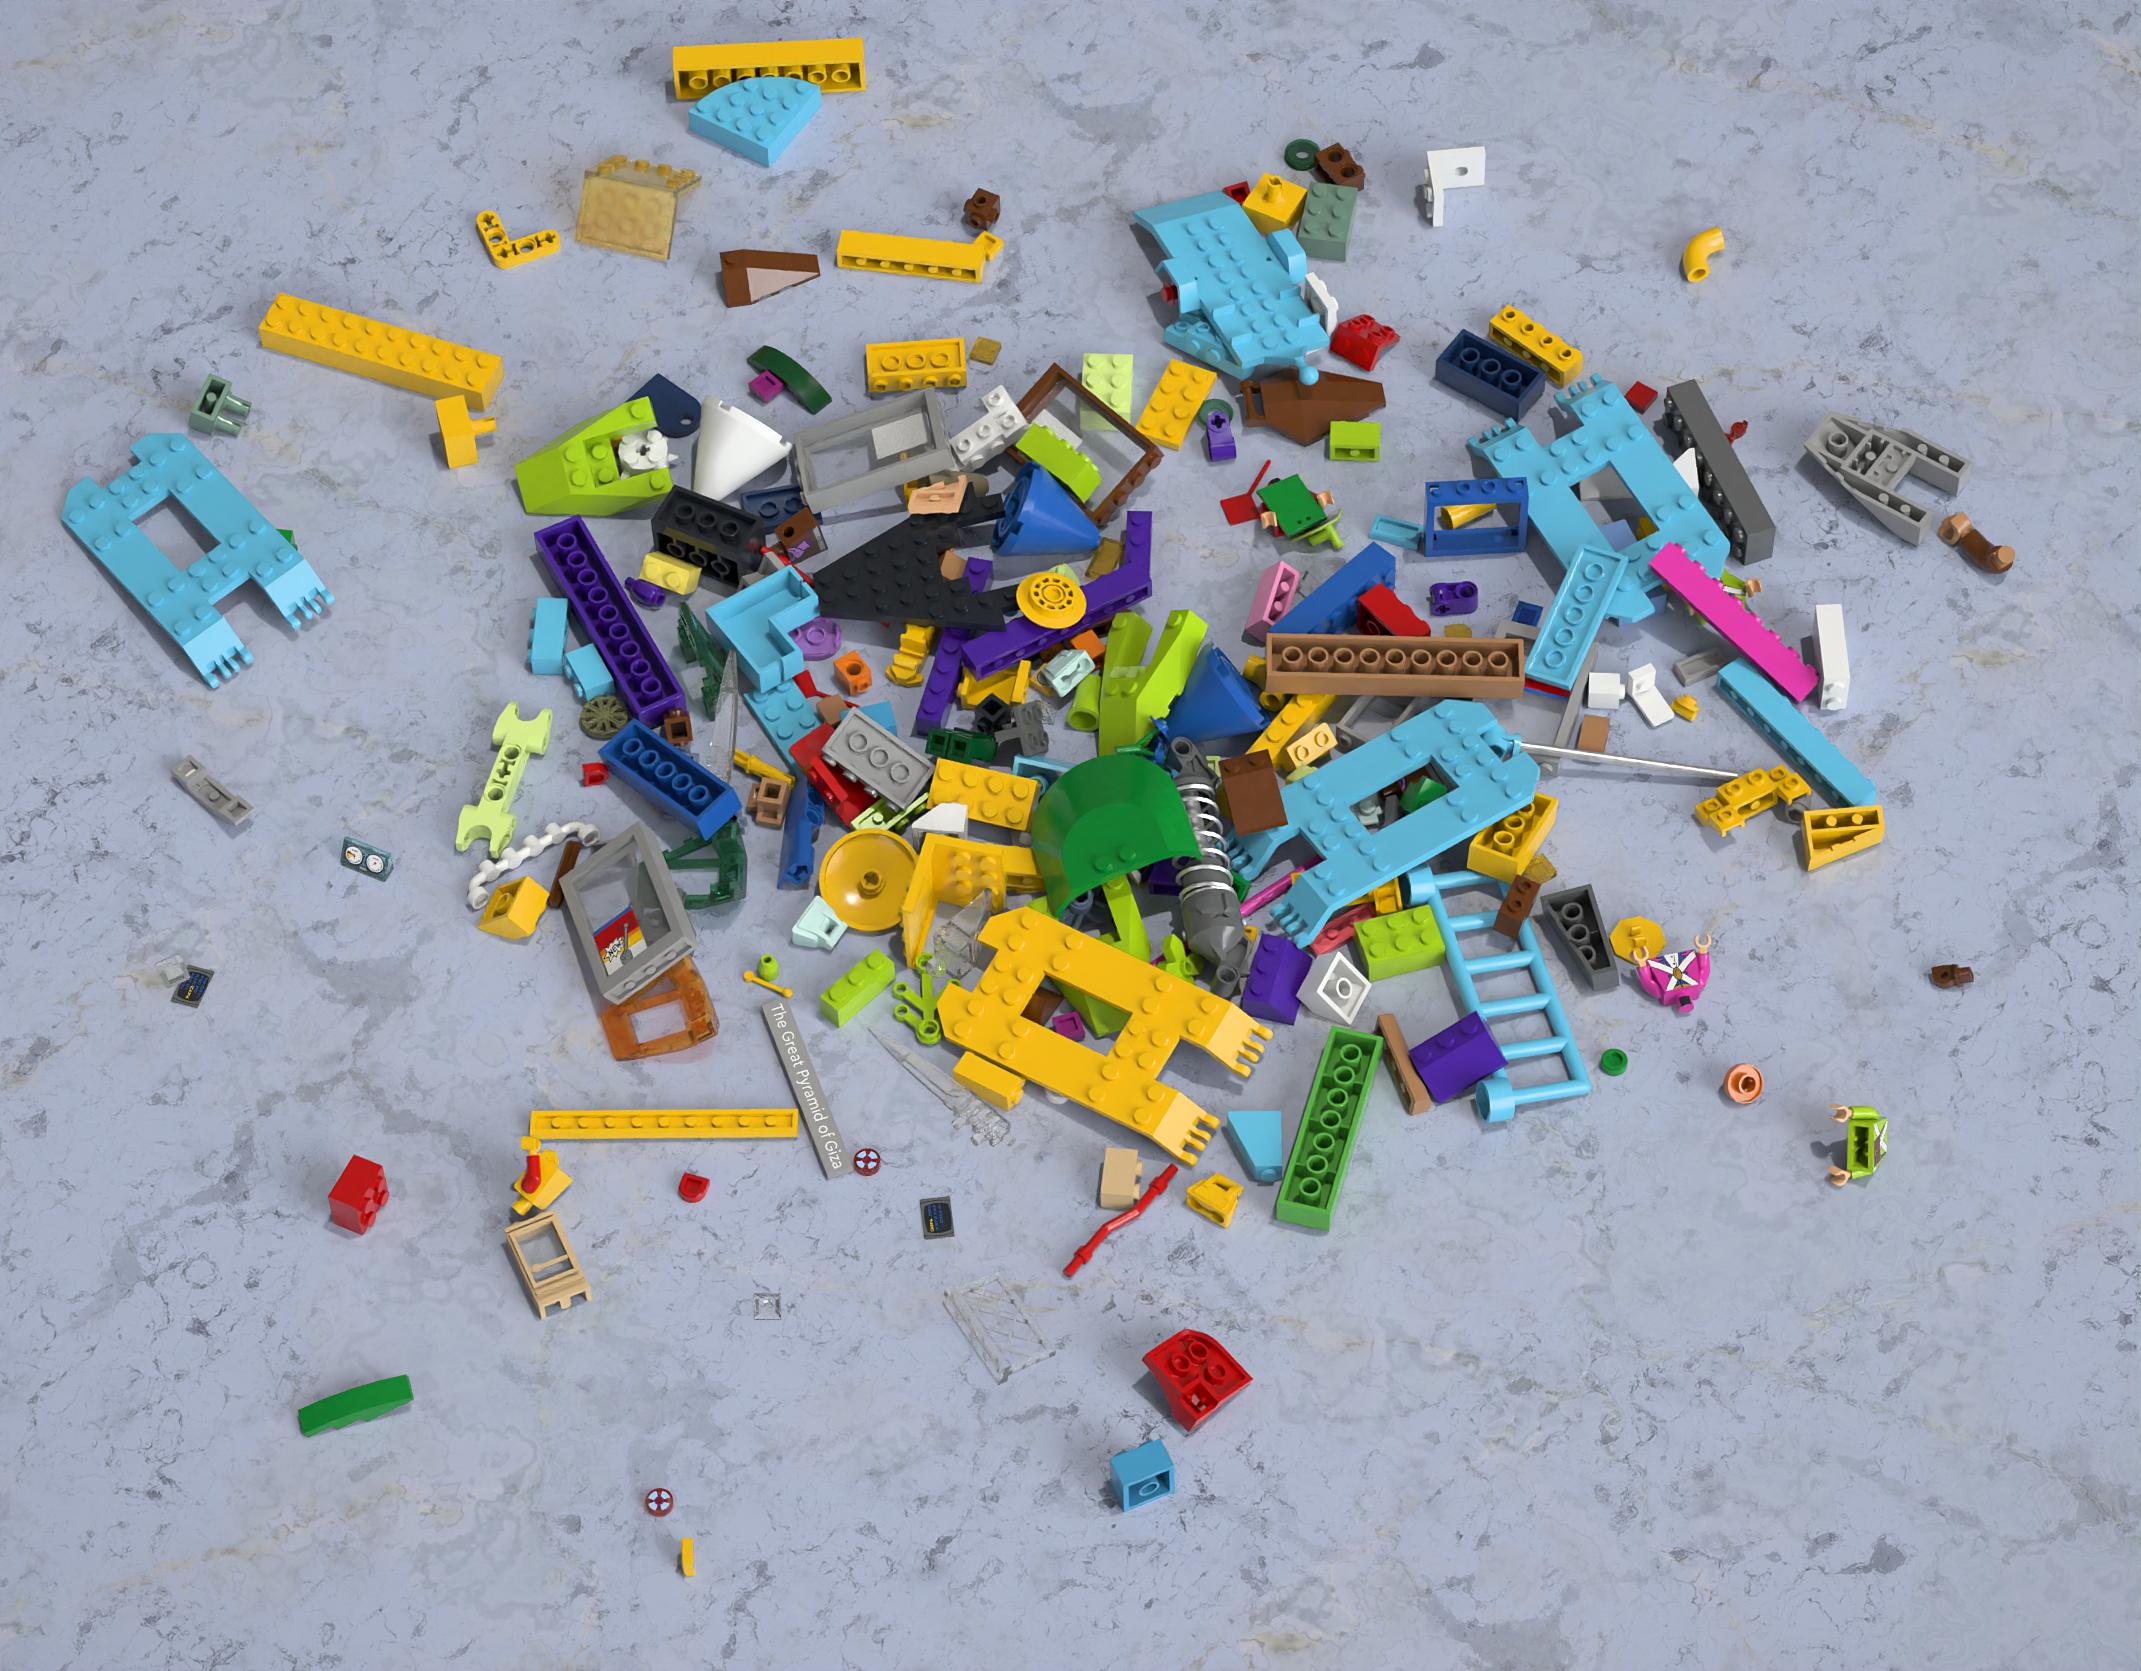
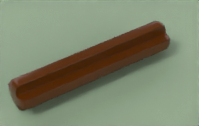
[547,840,580,909]

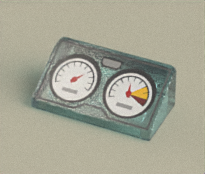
[340,836,394,882]

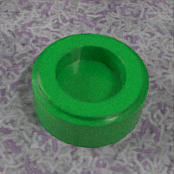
[1601,1049,1628,1076]

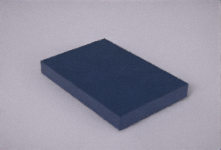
[740,483,823,535]

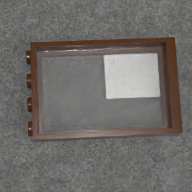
[1004,362,1164,529]

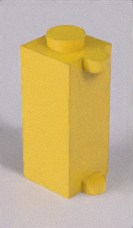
[952,1051,1026,1112]

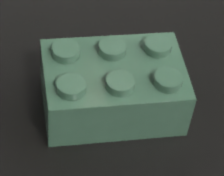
[1298,181,1358,262]

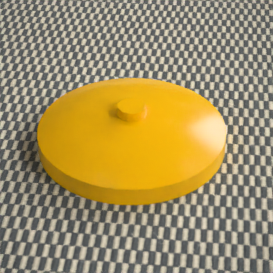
[819,828,917,932]

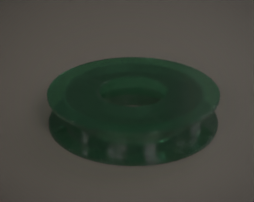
[1285,139,1320,171]
[1196,399,1233,428]

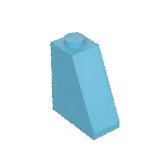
[1227,1111,1282,1182]

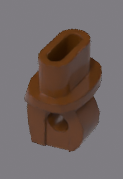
[1931,964,1974,989]

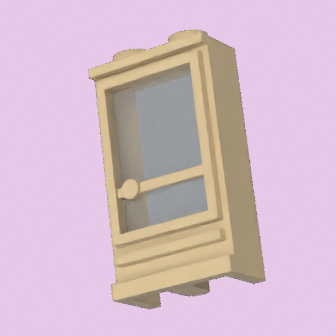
[504,1210,592,1319]

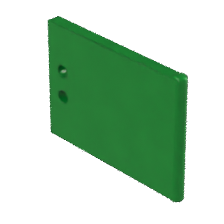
[1256,474,1327,537]

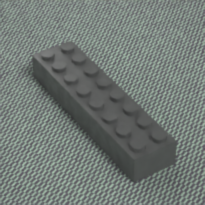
[1662,379,1776,566]

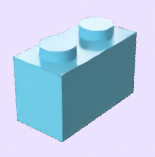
[563,643,615,703]

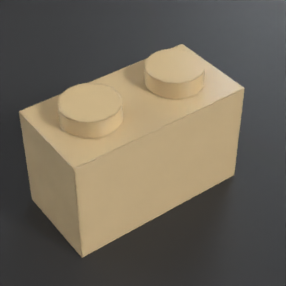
[1100,1147,1143,1209]

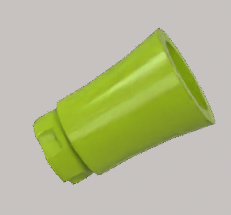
[1066,673,1103,732]

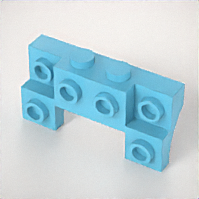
[1164,309,1257,381]

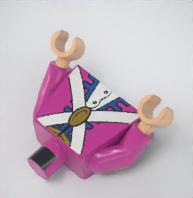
[1630,934,1711,1013]

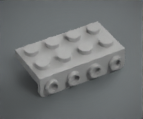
[820,706,936,813]

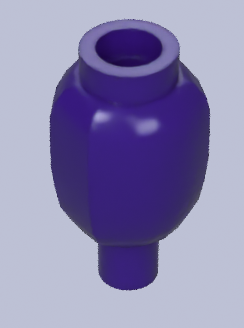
[624,577,666,607]

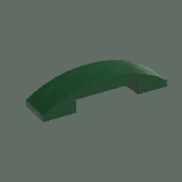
[747,345,832,415]

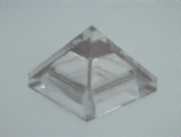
[1033,699,1059,725]
[753,1293,781,1320]

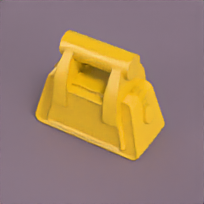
[1186,1172,1244,1228]

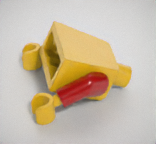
[512,1136,573,1216]

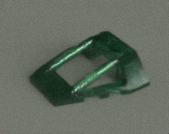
[677,602,734,722]
[638,820,748,910]

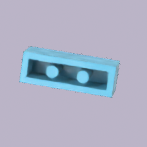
[527,598,570,675]

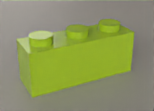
[819,948,896,1028]

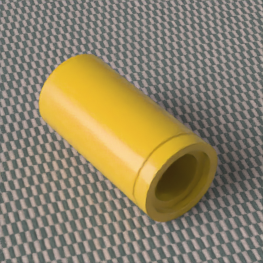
[1440,503,1496,529]

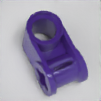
[1206,412,1237,462]
[1429,581,1478,616]

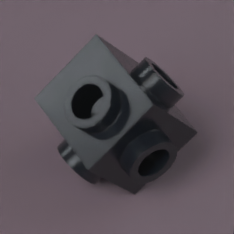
[974,692,1011,737]

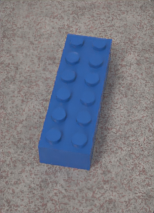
[1268,541,1396,635]
[598,718,743,841]

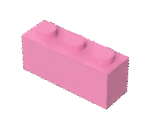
[1245,560,1300,643]

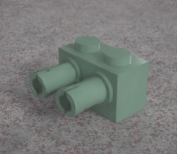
[188,373,252,437]

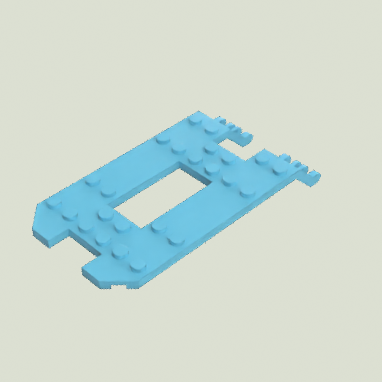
[1467,373,1730,624]
[61,433,335,689]
[1215,699,1540,949]

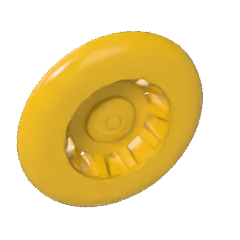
[1016,572,1086,629]

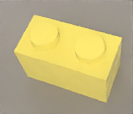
[639,551,702,595]

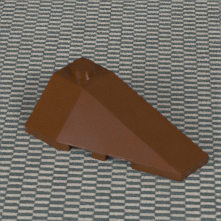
[719,249,821,308]

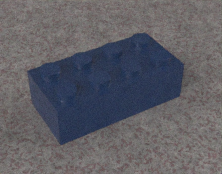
[1435,329,1546,422]

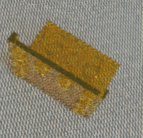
[575,154,702,260]

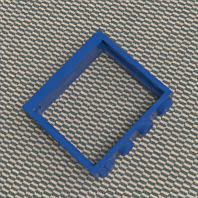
[1423,477,1529,557]

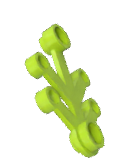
[893,952,962,1045]

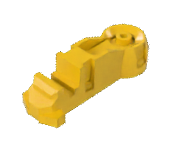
[885,624,945,688]

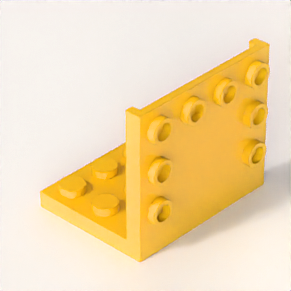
[899,832,1007,969]

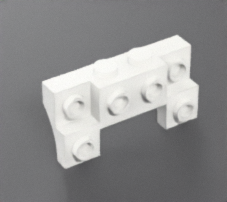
[923,384,1030,473]

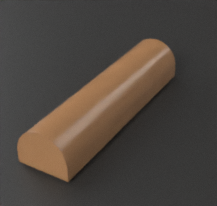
[1374,1014,1432,1116]

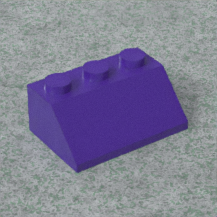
[1243,933,1313,1026]
[1408,1010,1508,1105]

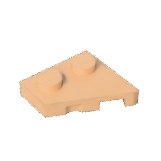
[908,475,968,514]

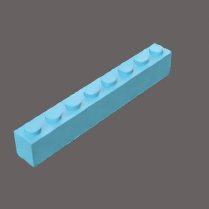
[1716,656,1877,808]

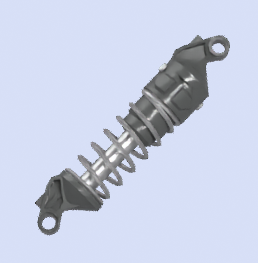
[1165,737,1252,998]

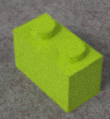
[1330,421,1381,462]

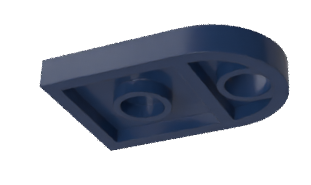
[625,373,701,438]

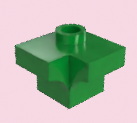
[1399,775,1448,813]

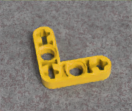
[476,211,561,269]

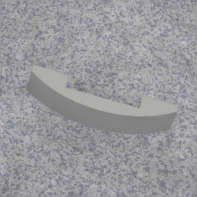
[170,755,255,826]

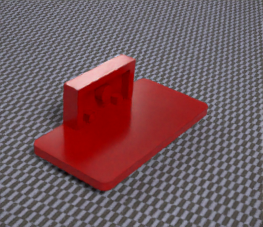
[789,722,881,829]

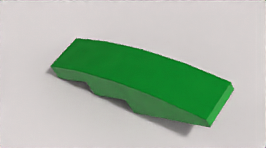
[298,1374,414,1437]

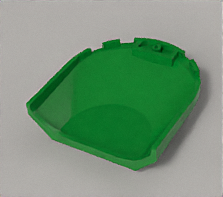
[1031,754,1203,919]

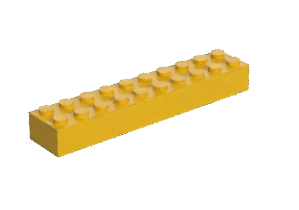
[258,292,505,412]

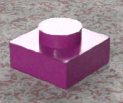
[748,370,784,403]
[1052,1011,1085,1041]

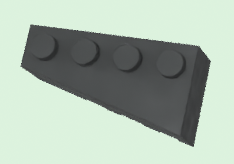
[1540,884,1620,992]

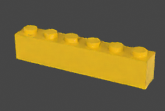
[837,230,986,283]

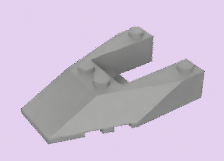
[1804,412,1972,546]

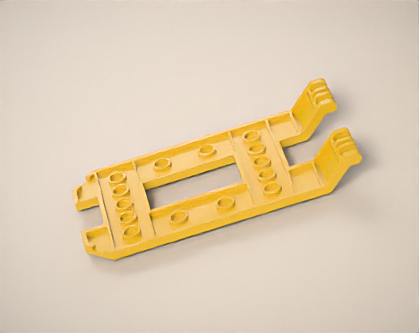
[937,906,1273,1167]

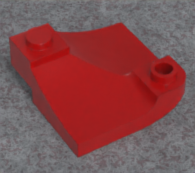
[1142,1329,1253,1432]

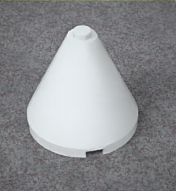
[693,395,793,501]

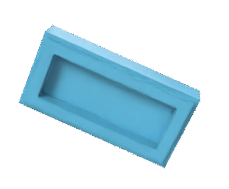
[1369,514,1423,551]

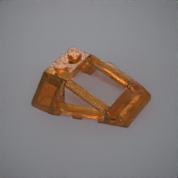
[600,954,720,1061]

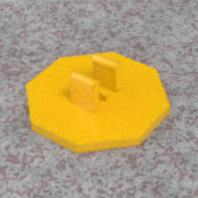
[1609,916,1666,965]

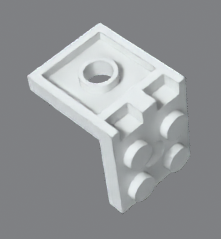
[1423,146,1486,227]
[1304,272,1338,355]

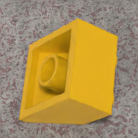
[477,875,550,940]

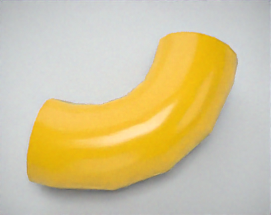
[1682,226,1724,282]
[1242,654,1287,711]

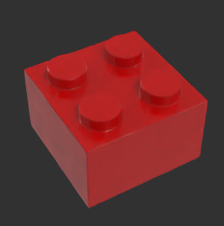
[328,1154,389,1236]

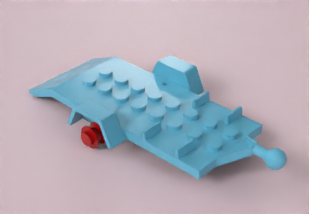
[1133,190,1330,385]

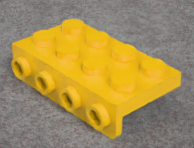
[866,337,967,393]

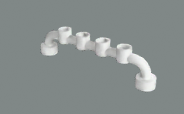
[467,822,601,909]

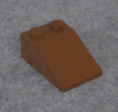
[1218,749,1288,837]

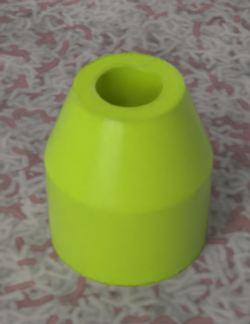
[757,954,779,981]

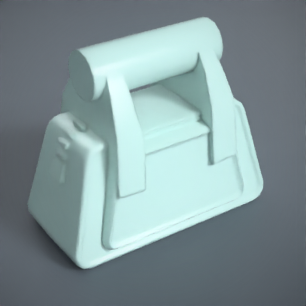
[1041,649,1095,697]
[792,896,848,950]

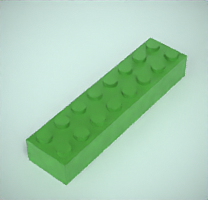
[1277,1026,1383,1232]

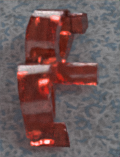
[1725,420,1748,446]

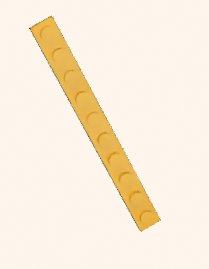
[530,1109,799,1139]

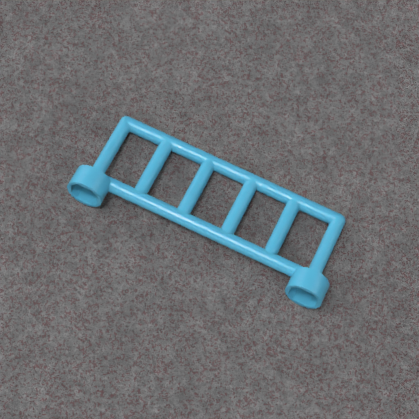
[1397,863,1591,1123]

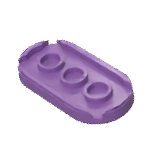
[787,615,842,661]

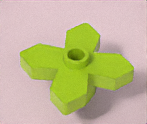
[1155,934,1204,986]

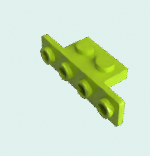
[849,792,929,831]

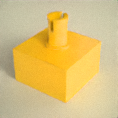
[1242,172,1308,234]
[434,394,497,469]

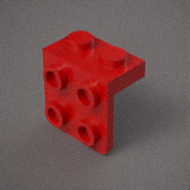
[1329,314,1401,372]

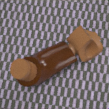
[1938,511,2015,574]

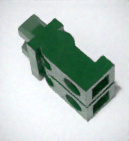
[925,727,999,764]

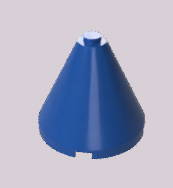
[991,460,1102,557]
[1159,641,1272,747]

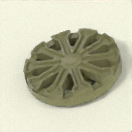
[580,695,629,738]

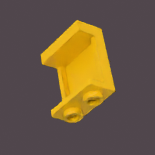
[957,660,1032,716]

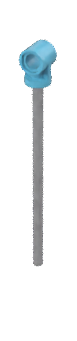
[1481,725,1738,781]

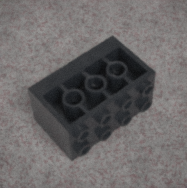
[651,484,767,588]

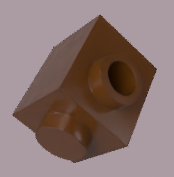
[663,708,693,746]

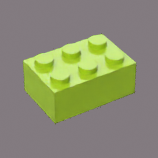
[1015,423,1103,503]
[1353,904,1445,982]

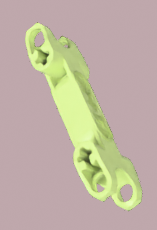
[456,701,553,859]

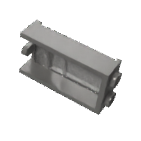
[1336,695,1429,750]

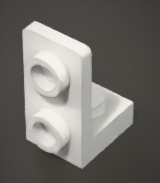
[1627,663,1674,727]

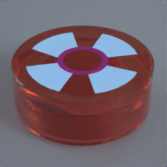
[854,1148,881,1176]
[645,1488,674,1517]

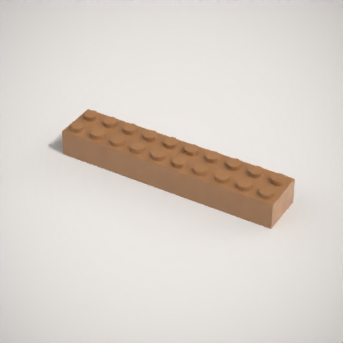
[1265,633,1525,699]

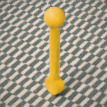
[744,971,793,998]

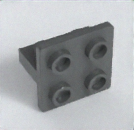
[994,701,1049,757]

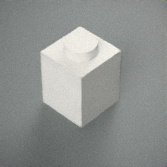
[1588,672,1625,709]

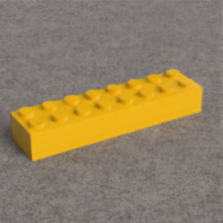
[673,38,866,100]

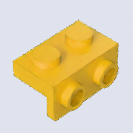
[1281,723,1338,772]

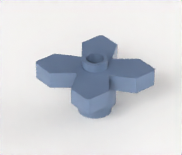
[1059,885,1113,931]

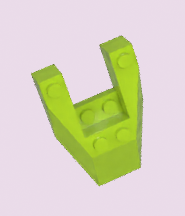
[514,396,674,517]
[1098,609,1208,757]
[1025,874,1151,1037]

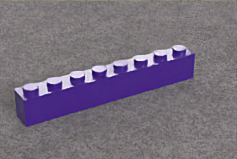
[916,557,994,737]
[961,560,1152,682]

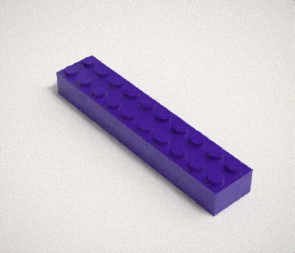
[534,514,687,728]

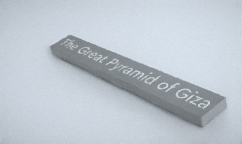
[761,997,853,1180]

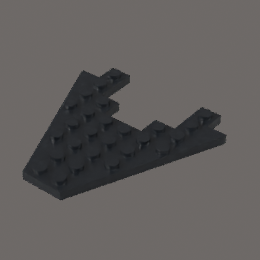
[812,482,1020,632]

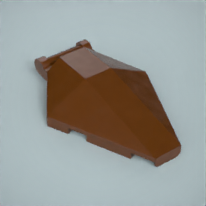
[1239,365,1386,447]

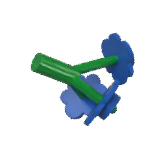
[1114,716,1169,765]

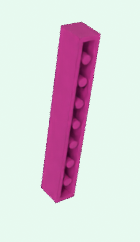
[1647,541,1821,705]

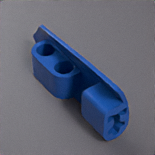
[777,774,824,889]

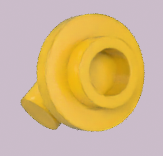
[1670,694,1700,722]

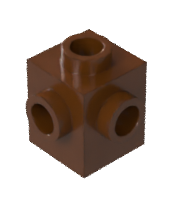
[963,188,1001,231]

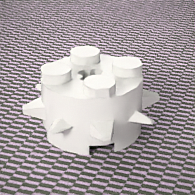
[615,430,678,480]

